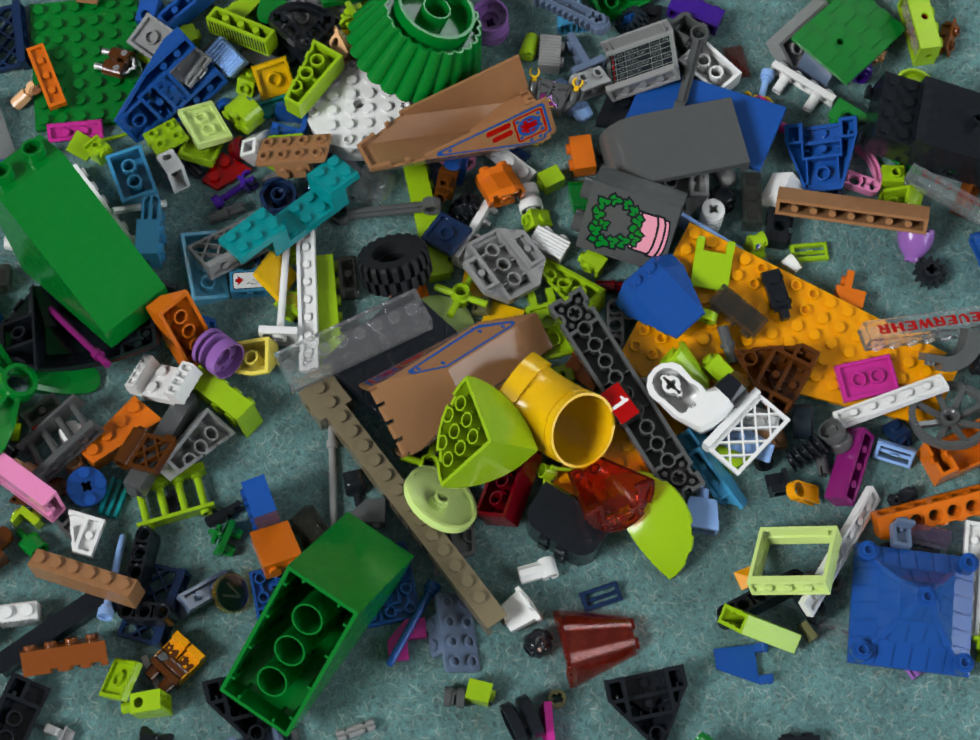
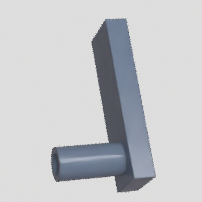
[176,569,229,620]

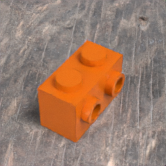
[565,134,597,177]

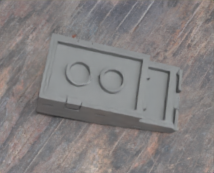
[126,12,213,89]

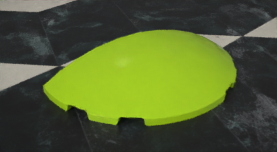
[605,471,694,580]

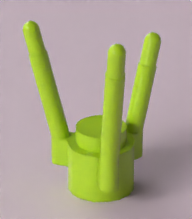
[537,463,584,499]

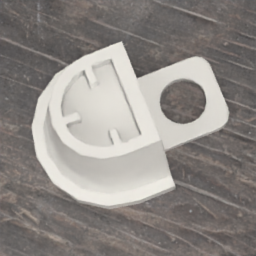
[501,586,544,633]

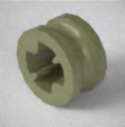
[548,689,566,709]

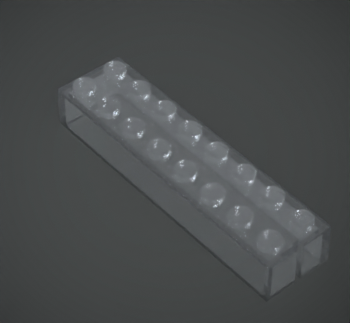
[274,288,433,394]

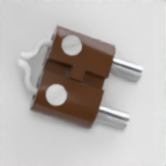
[93,47,137,79]

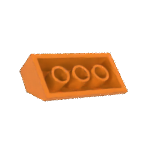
[145,289,209,366]

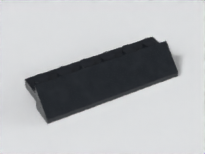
[0,672,51,740]

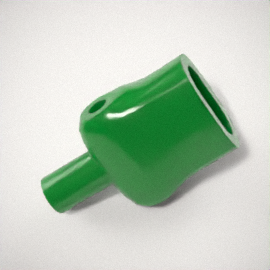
[16,528,49,558]

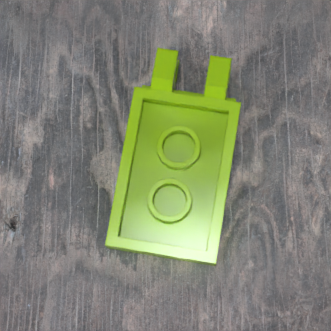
[525,287,573,361]

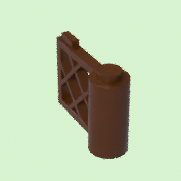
[113,426,178,476]

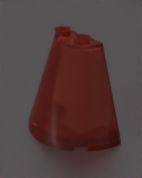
[567,457,655,533]
[552,610,640,689]

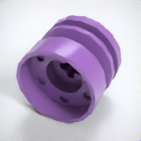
[474,0,510,47]
[192,328,244,379]

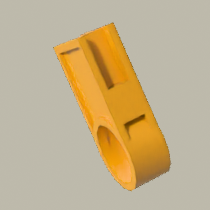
[786,480,820,506]

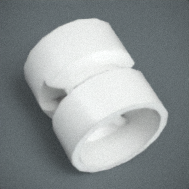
[516,182,544,216]

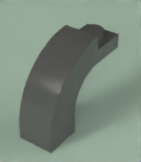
[918,328,980,372]

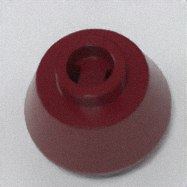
[228,136,245,161]

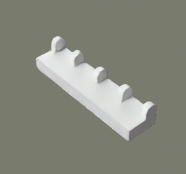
[452,199,498,269]

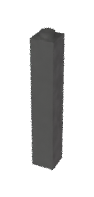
[123,393,200,498]

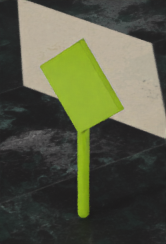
[66,130,129,162]

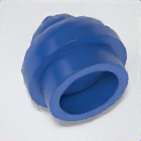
[216,98,232,115]

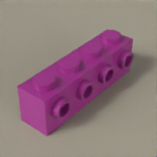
[824,427,875,506]

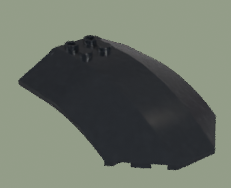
[0,260,162,372]

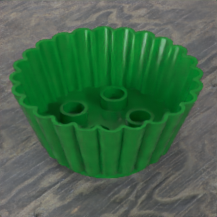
[347,0,482,103]

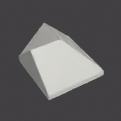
[758,172,804,217]

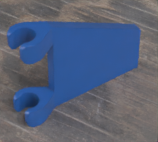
[713,642,774,685]

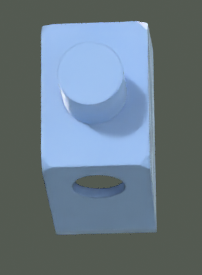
[687,488,719,536]

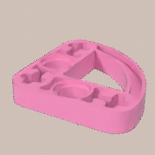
[843,145,882,197]

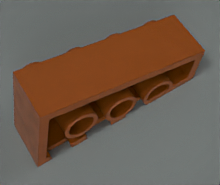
[19,632,109,677]

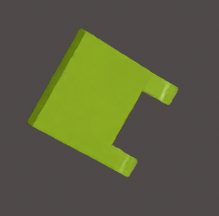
[690,236,736,293]

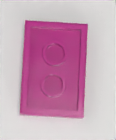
[833,354,900,404]

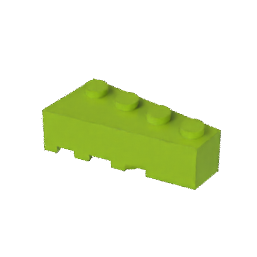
[192,365,263,438]

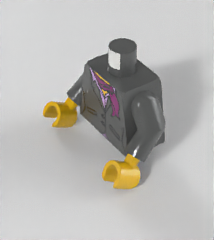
[529,67,585,118]

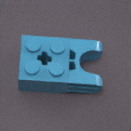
[135,195,168,269]

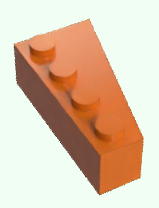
[80,396,162,470]

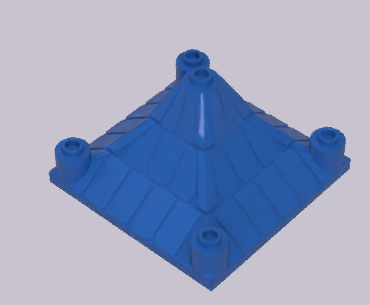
[846,540,979,678]

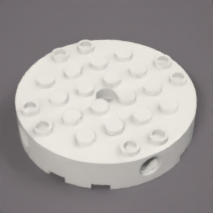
[307,59,414,161]

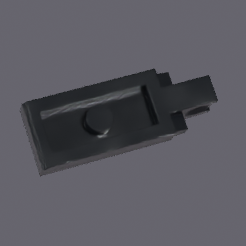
[760,268,791,322]

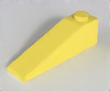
[235,336,279,376]

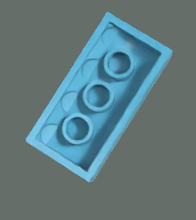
[179,230,230,306]

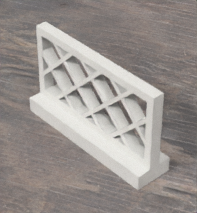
[702,387,791,476]

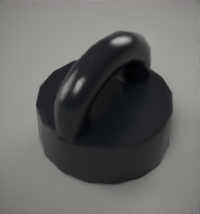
[753,456,774,471]

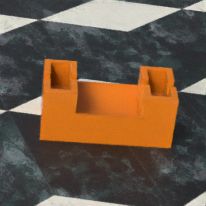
[916,418,980,487]

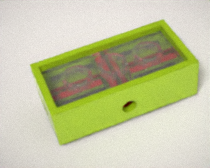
[897,0,943,67]

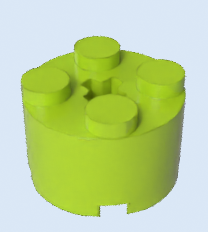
[222,92,266,135]

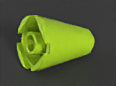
[659,341,710,390]

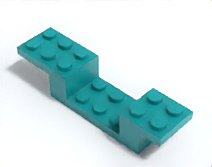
[218,154,360,264]

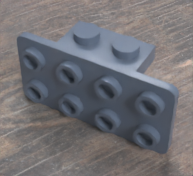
[426,593,480,673]

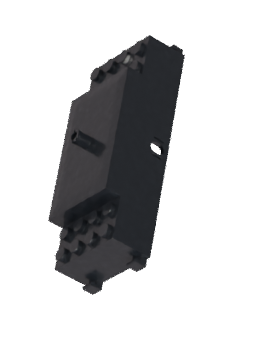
[855,71,980,188]

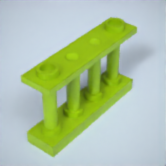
[130,461,217,530]

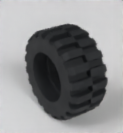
[356,233,433,297]

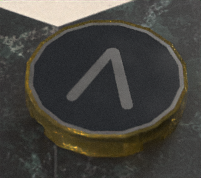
[212,573,250,614]

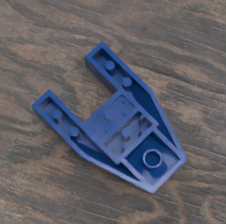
[113,26,229,143]

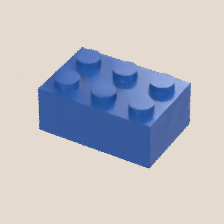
[239,474,280,531]

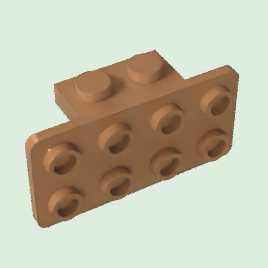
[255,134,332,179]

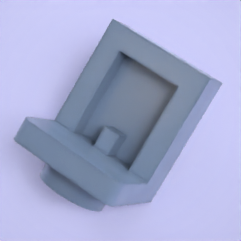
[889,517,916,550]

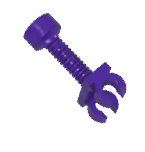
[211,170,259,210]

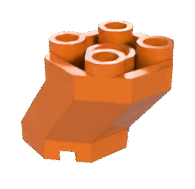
[474,161,526,208]

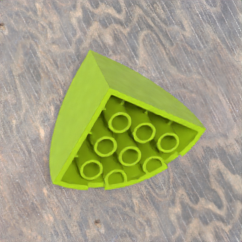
[436,375,538,488]

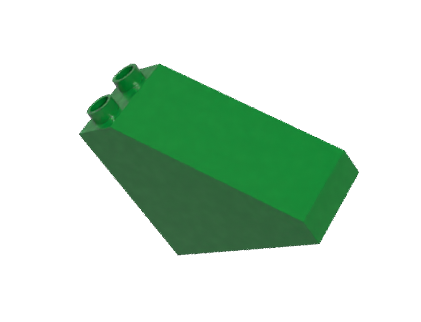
[0,134,168,348]
[219,512,414,737]

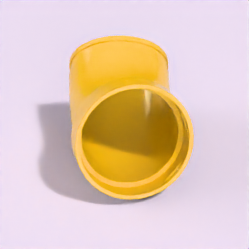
[499,352,615,468]

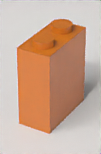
[250,520,302,580]

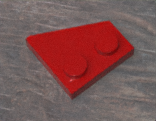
[202,152,252,191]

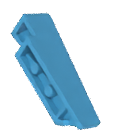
[676,427,748,509]

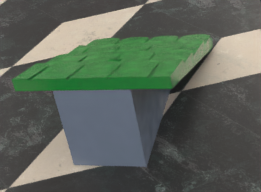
[791,0,907,89]

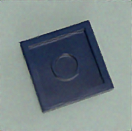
[420,212,473,259]

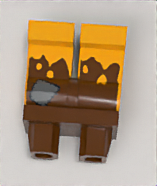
[144,630,207,693]

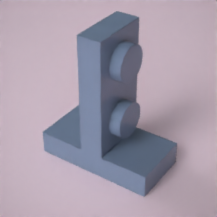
[565,31,606,76]

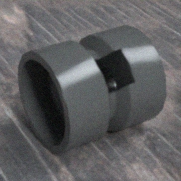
[818,418,853,454]

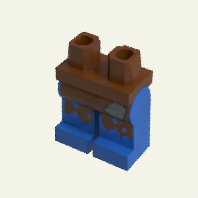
[434,158,469,202]

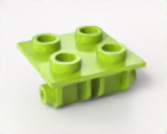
[142,118,190,155]

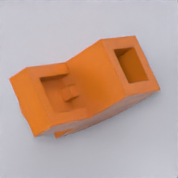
[833,270,866,310]

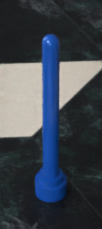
[386,579,441,667]

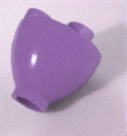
[897,229,935,263]

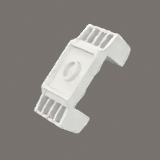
[124,354,203,405]

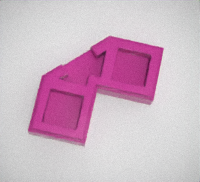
[387,617,427,662]

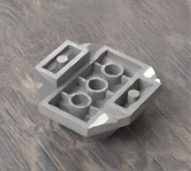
[462,228,546,305]

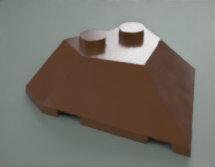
[733,343,821,415]

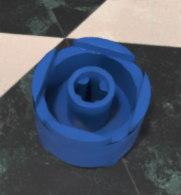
[66,466,107,508]

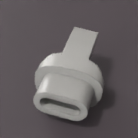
[42,723,76,740]

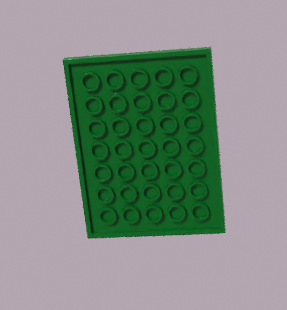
[30,0,143,133]

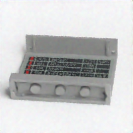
[600,19,681,102]

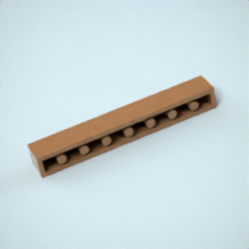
[775,186,930,235]

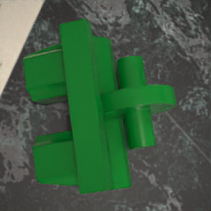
[208,519,244,557]

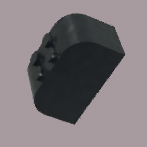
[526,482,613,566]

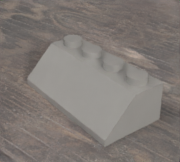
[765,0,829,71]

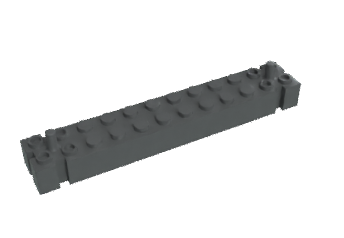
[548,286,706,499]

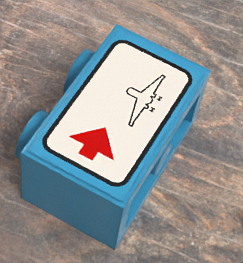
[229,267,270,299]

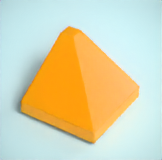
[733,566,750,591]

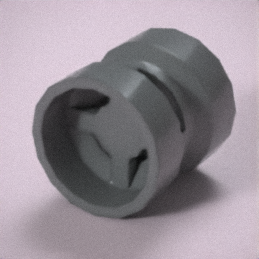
[443,686,466,708]

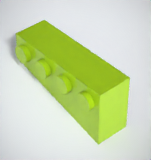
[284,39,345,119]

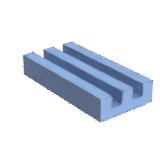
[872,438,916,469]

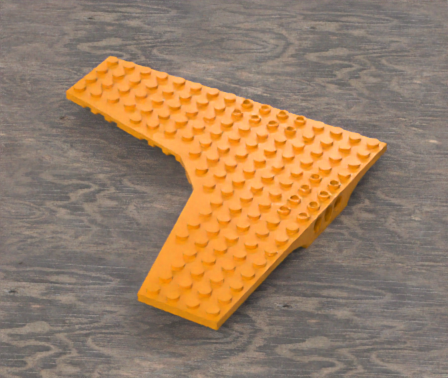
[553,222,957,520]

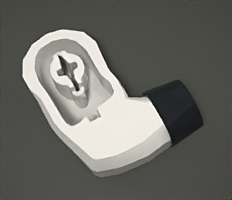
[646,362,749,434]

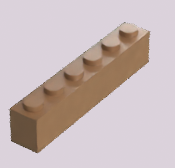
[27,548,145,609]

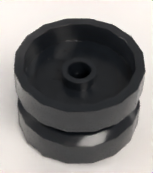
[499,694,545,740]

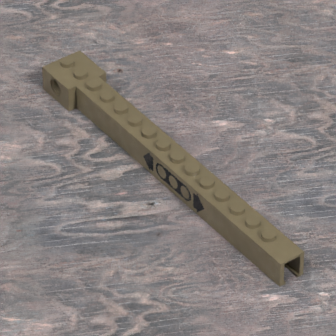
[298,372,508,636]

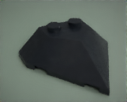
[603,664,688,740]
[202,676,271,740]

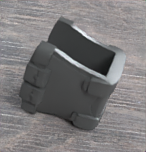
[669,12,710,55]

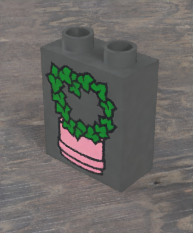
[571,166,688,267]

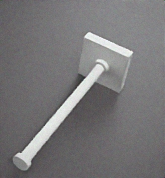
[258,248,299,347]

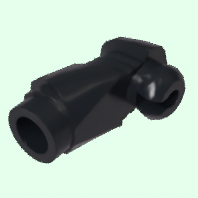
[887,486,918,506]

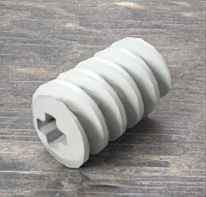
[698,198,725,232]

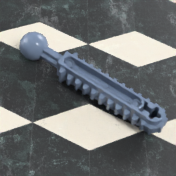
[533,0,611,36]

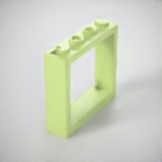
[747,525,842,595]

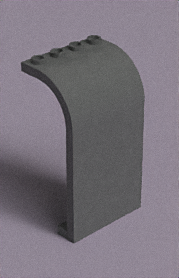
[596,97,750,183]

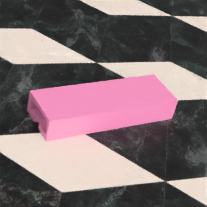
[0,452,66,523]

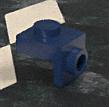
[881,418,912,447]

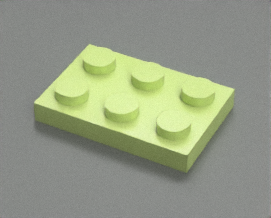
[177,100,233,150]

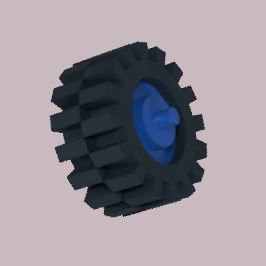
[615,5,649,35]

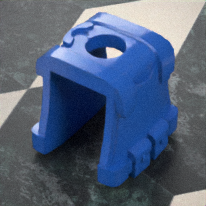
[270,101,309,135]

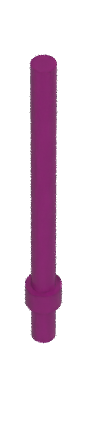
[48,306,111,368]

